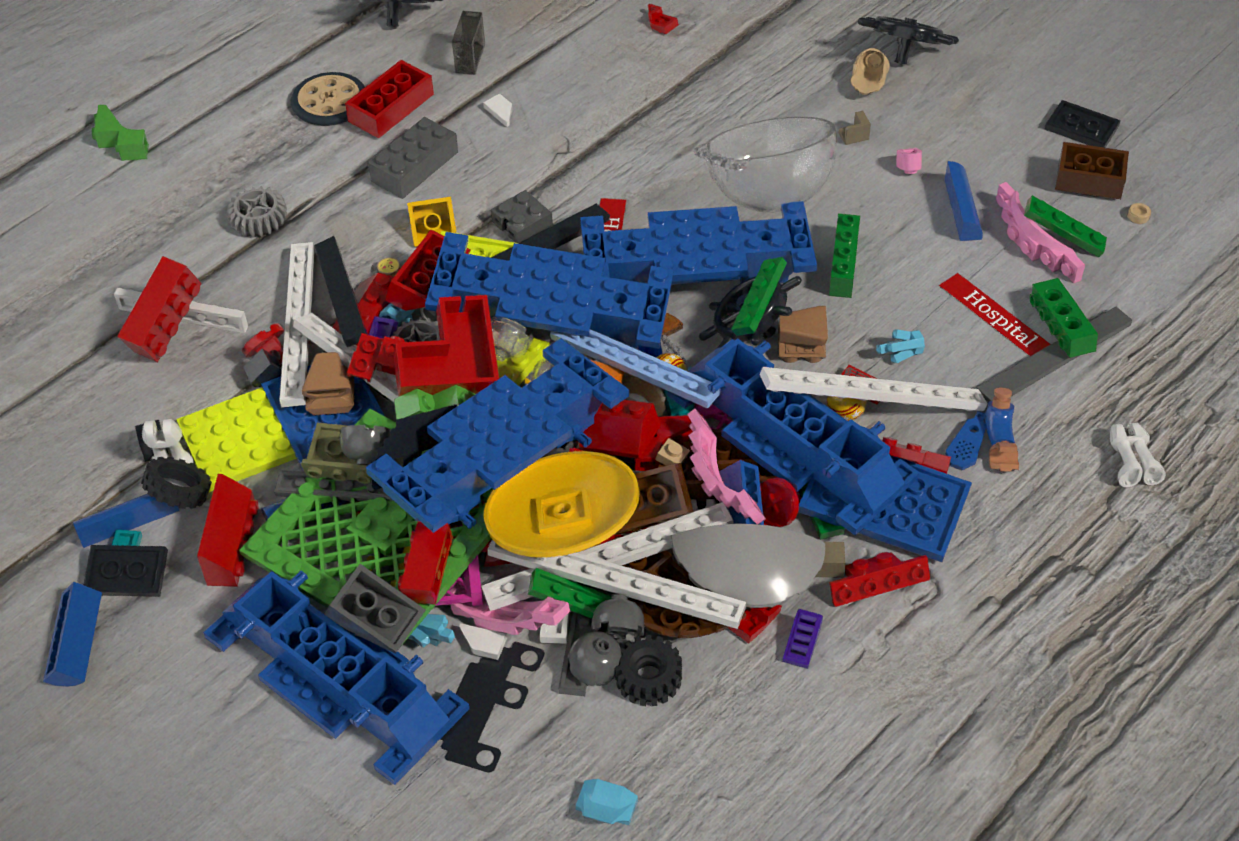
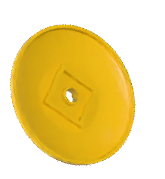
[484,451,639,557]

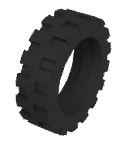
[141,457,212,509]

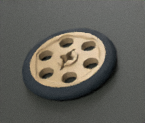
[291,72,365,126]

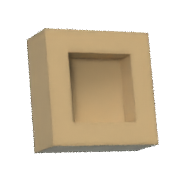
[655,438,690,465]

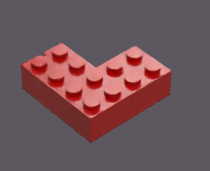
[393,295,499,397]

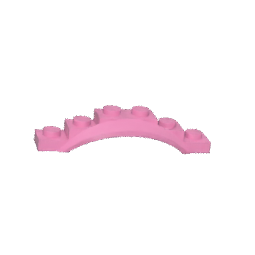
[996,182,1085,283]
[687,409,765,525]
[445,583,570,635]

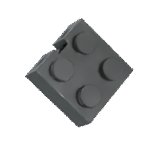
[491,190,553,243]

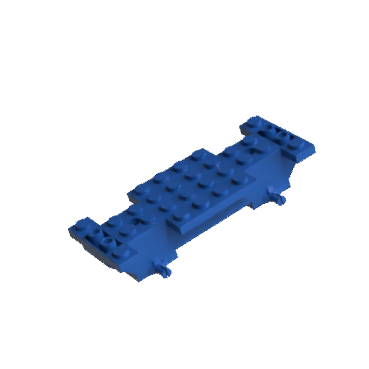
[580,201,817,284]
[425,232,674,349]
[366,338,629,533]
[667,338,920,535]
[203,570,469,785]

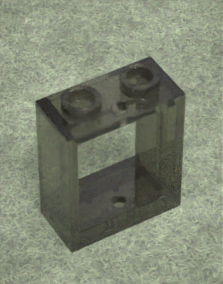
[452,11,485,75]

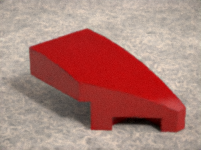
[648,4,679,34]
[729,605,782,644]

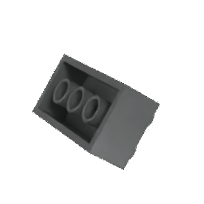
[368,116,458,199]

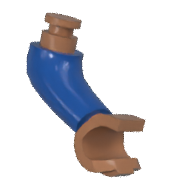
[985,388,1019,472]

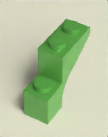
[92,105,149,161]
[394,385,475,419]

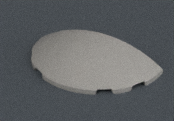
[671,524,825,608]

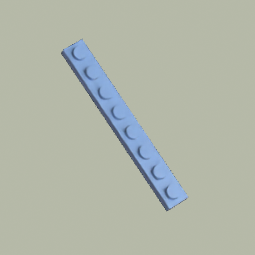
[550,329,721,408]

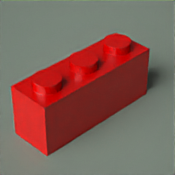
[398,521,453,605]

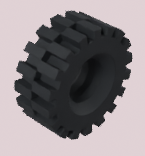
[615,635,682,706]

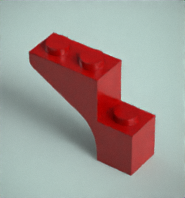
[632,414,703,471]

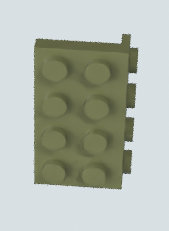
[301,423,410,484]

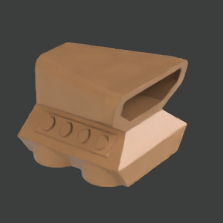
[777,306,828,363]
[302,352,355,415]

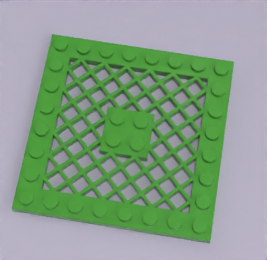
[239,409,494,646]

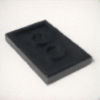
[1045,100,1121,148]
[83,545,168,597]

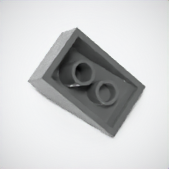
[324,564,426,654]

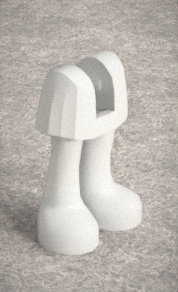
[142,419,195,464]
[1110,423,1166,487]

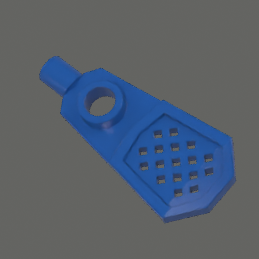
[945,411,986,471]

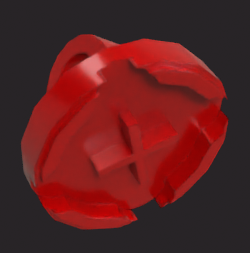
[242,323,285,363]
[760,477,802,528]

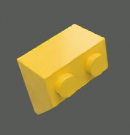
[407,196,457,247]

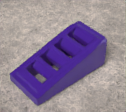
[782,609,823,669]

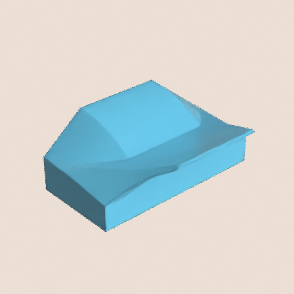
[576,779,638,825]

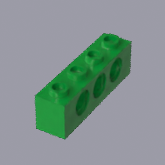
[829,213,860,298]
[1029,278,1098,358]

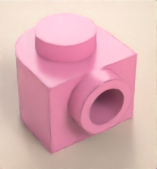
[896,148,922,174]

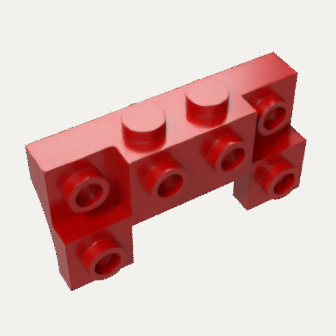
[347,333,405,383]

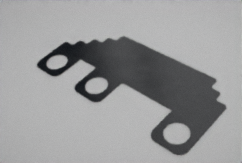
[371,404,457,490]
[440,641,545,773]

